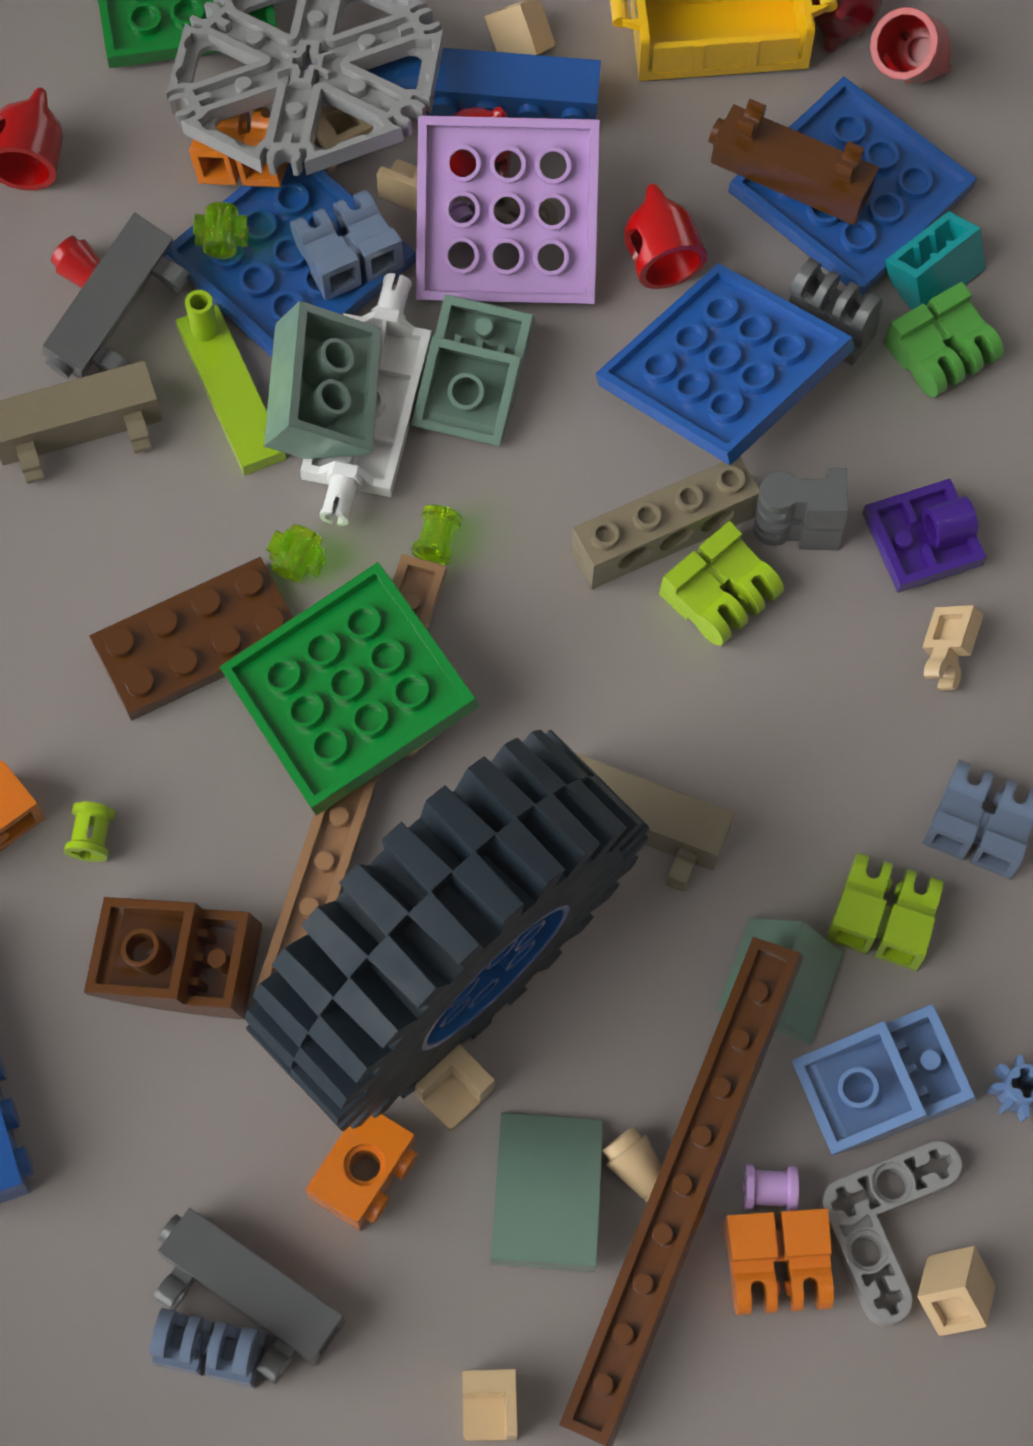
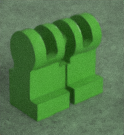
[883,282,1004,398]

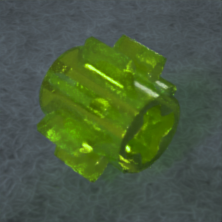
[193,202,249,259]
[266,524,327,583]

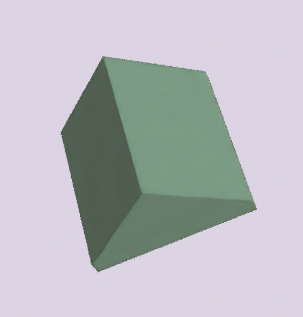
[716,918,843,1045]

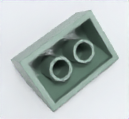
[264,301,382,459]

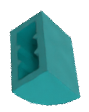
[885,211,986,310]

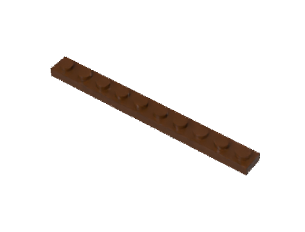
[559,936,803,1446]

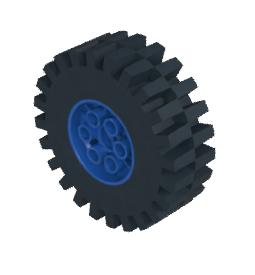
[245,730,650,1131]

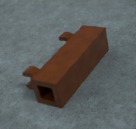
[708,99,879,226]

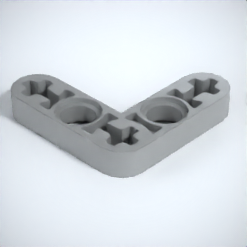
[819,1141,962,1327]

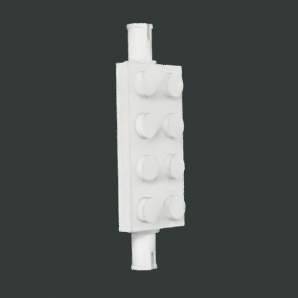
[300,273,432,526]

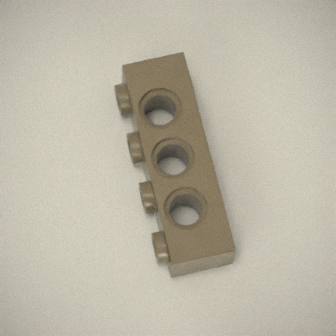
[571,456,760,590]

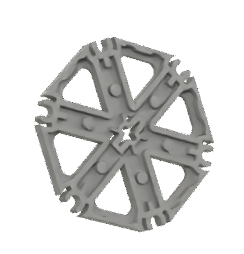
[166,0,444,176]

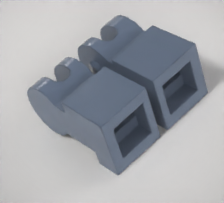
[290,190,404,301]
[922,759,1033,880]
[149,1308,268,1389]

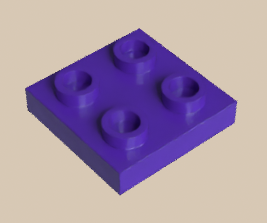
[862,478,987,593]

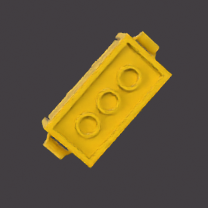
[610,0,838,81]

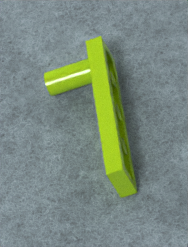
[175,290,286,476]

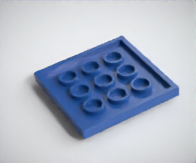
[728,76,977,296]
[165,162,416,358]
[595,263,854,466]

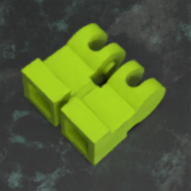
[658,521,784,646]
[825,852,944,971]

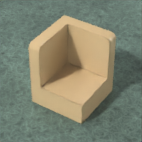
[484,0,555,55]
[377,159,417,212]
[415,1044,495,1130]
[917,1246,995,1336]
[462,1369,517,1442]

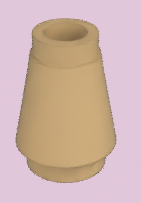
[602,1126,662,1203]

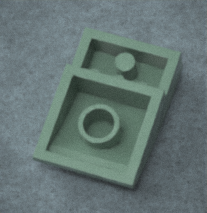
[411,294,536,447]
[490,1113,602,1272]

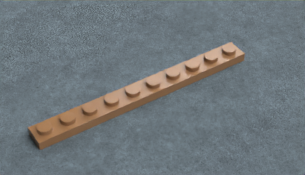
[254,554,447,993]

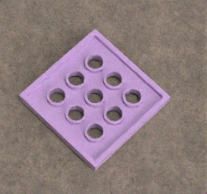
[416,116,600,304]

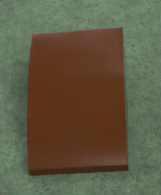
[84,897,262,1020]

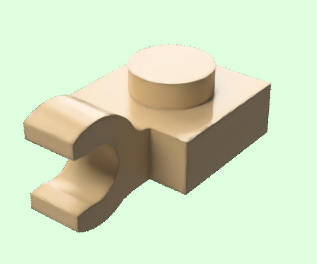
[922,605,984,691]

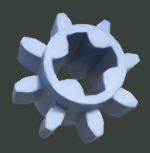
[987,1055,1033,1122]

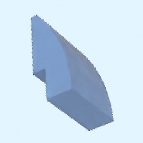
[791,1004,977,1156]

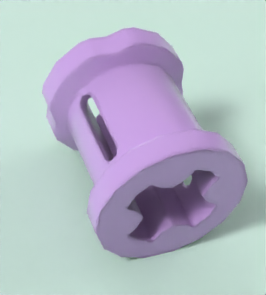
[742,1164,799,1211]

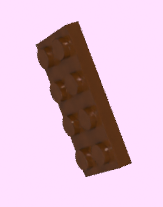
[89,556,293,721]

